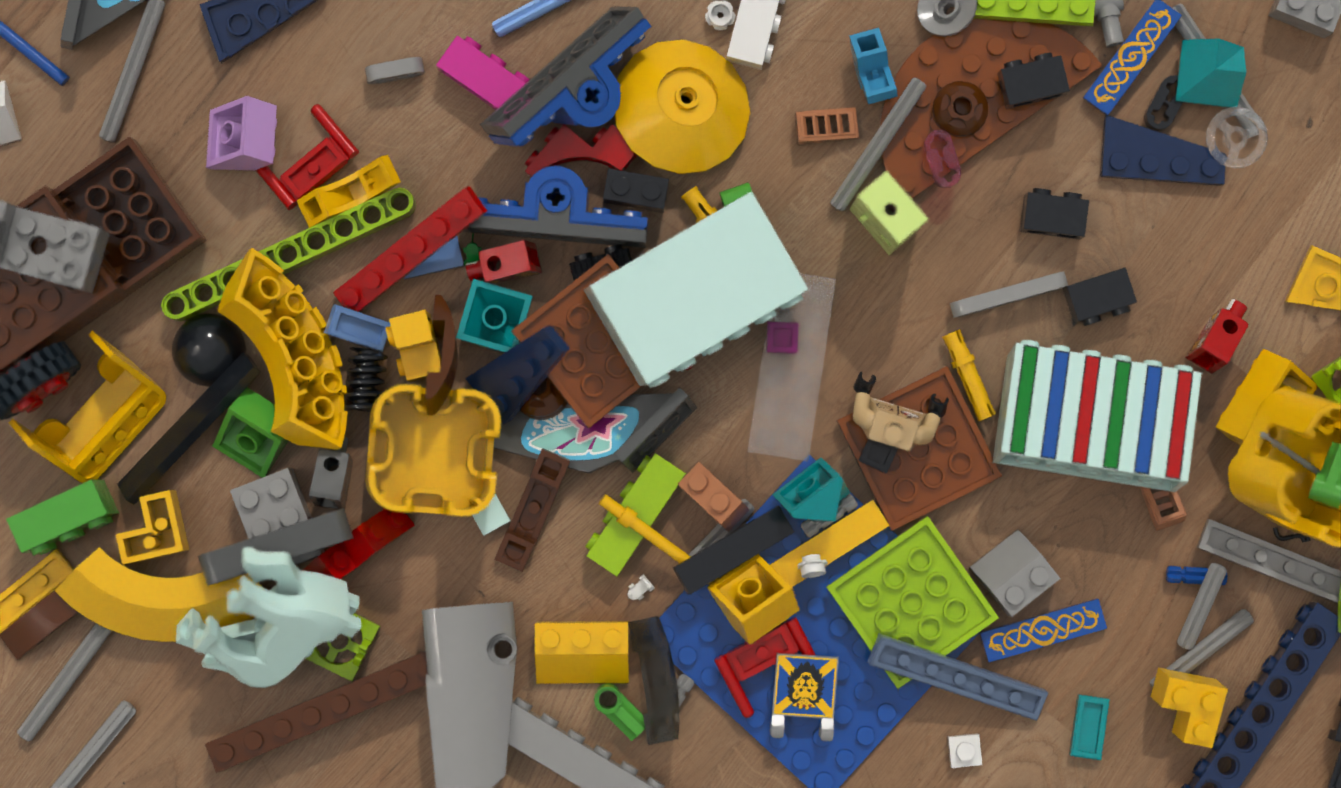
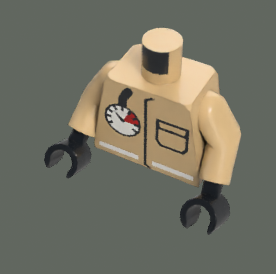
[853,372,949,451]

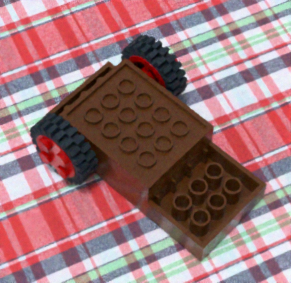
[0,136,207,420]

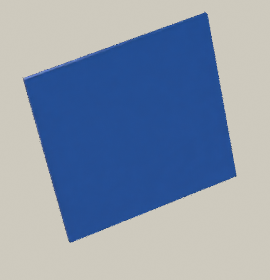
[643,455,982,788]

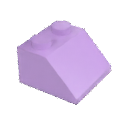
[206,96,277,170]

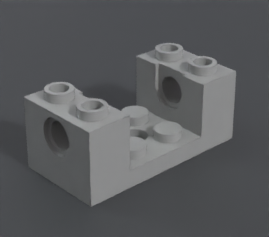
[0,200,110,293]

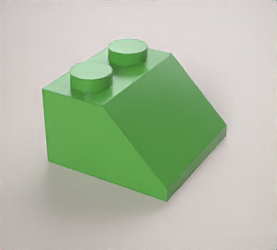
[212,387,288,478]

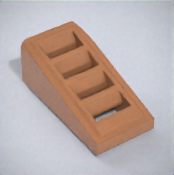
[795,107,859,145]
[1140,487,1187,531]

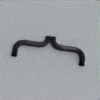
[1273,527,1311,543]

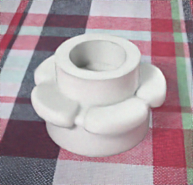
[705,1,735,31]
[797,554,828,578]

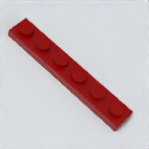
[333,186,488,312]

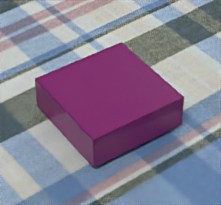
[766,322,799,354]

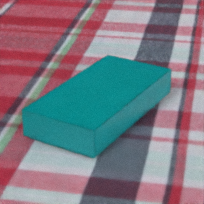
[1069,694,1110,760]

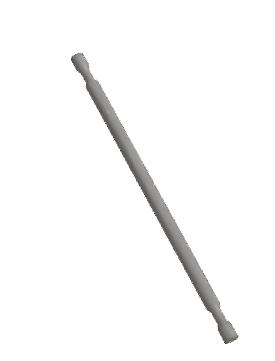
[1260,432,1321,475]

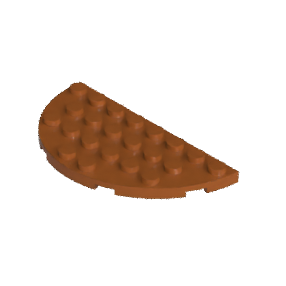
[880,18,1102,199]

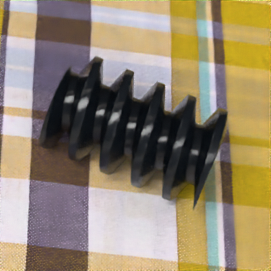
[344,347,388,412]

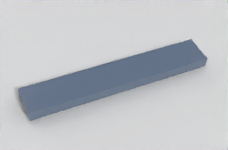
[867,633,1048,721]

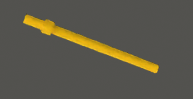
[598,494,719,585]

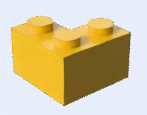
[386,310,441,382]
[115,490,189,565]
[1151,667,1228,748]

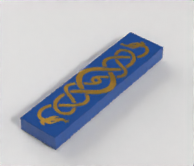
[1083,0,1182,115]
[979,599,1107,663]

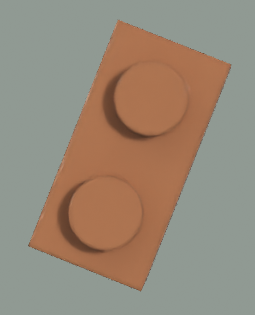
[678,462,749,532]

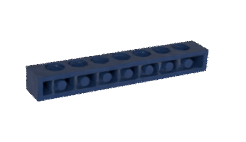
[1181,601,1341,788]

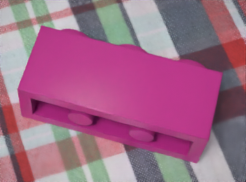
[436,35,530,110]

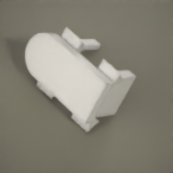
[628,574,655,601]

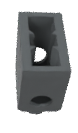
[309,437,353,510]

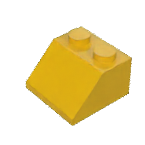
[707,554,799,645]

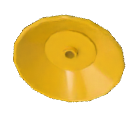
[614,39,750,174]

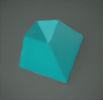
[1175,38,1247,109]
[456,279,533,353]
[773,457,850,522]

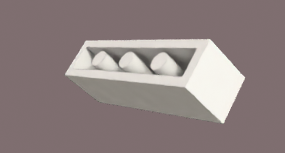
[726,0,786,70]

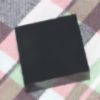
[858,438,898,474]

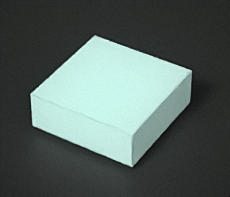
[472,494,511,536]

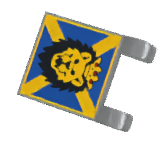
[770,653,839,741]

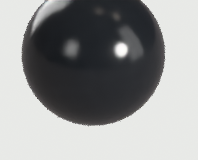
[172,313,246,387]

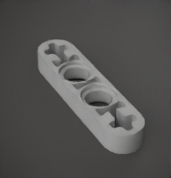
[949,271,1069,318]

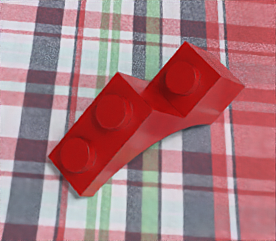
[525,124,637,178]
[301,509,415,580]

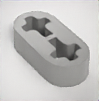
[365,57,425,84]

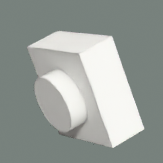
[947,733,982,768]

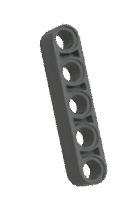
[198,508,353,586]

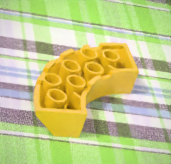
[217,248,348,450]
[55,547,264,642]

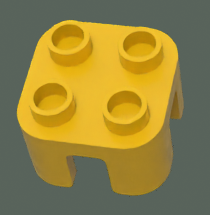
[365,385,501,516]
[1228,388,1341,547]

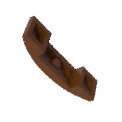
[425,295,458,415]
[494,448,571,572]
[0,591,79,660]

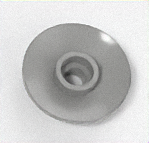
[917,0,977,36]

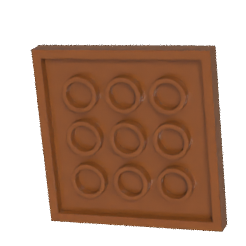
[511,254,641,428]
[837,366,1002,531]

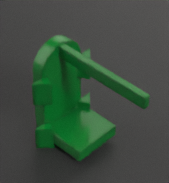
[463,233,482,266]

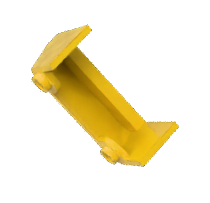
[9,330,166,483]

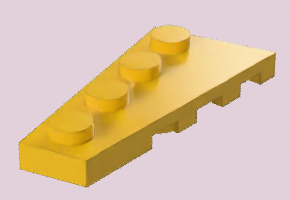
[1285,245,1341,311]

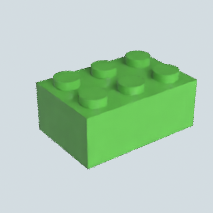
[6,479,119,556]

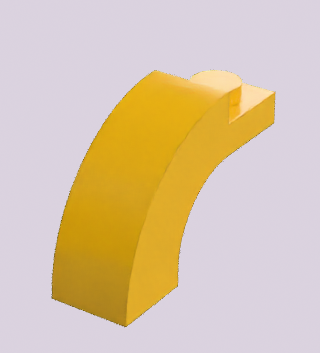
[297,155,401,228]

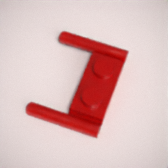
[256,104,359,210]
[714,617,816,718]

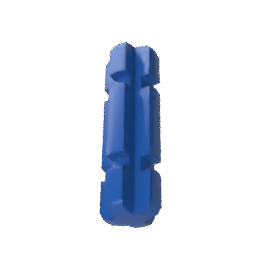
[1166,566,1228,585]

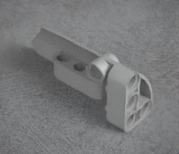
[422,602,518,788]

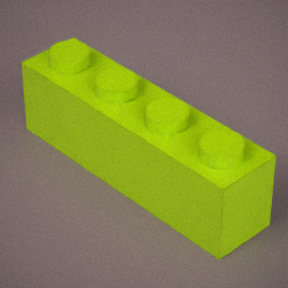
[585,453,686,576]

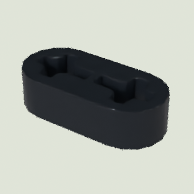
[1144,75,1183,131]

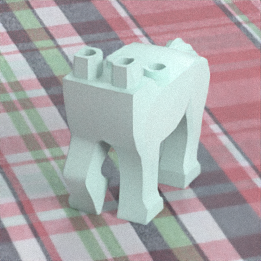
[176,547,361,688]

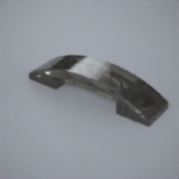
[628,616,680,745]

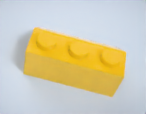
[1215,349,1318,446]
[535,621,629,684]

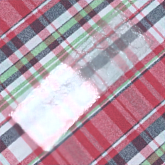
[747,273,836,461]

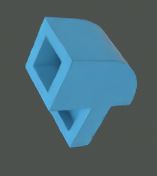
[849,28,898,104]

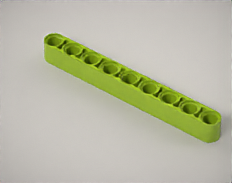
[161,188,416,321]

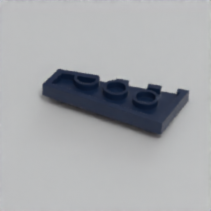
[199,0,318,64]
[1100,115,1226,186]
[465,325,570,425]

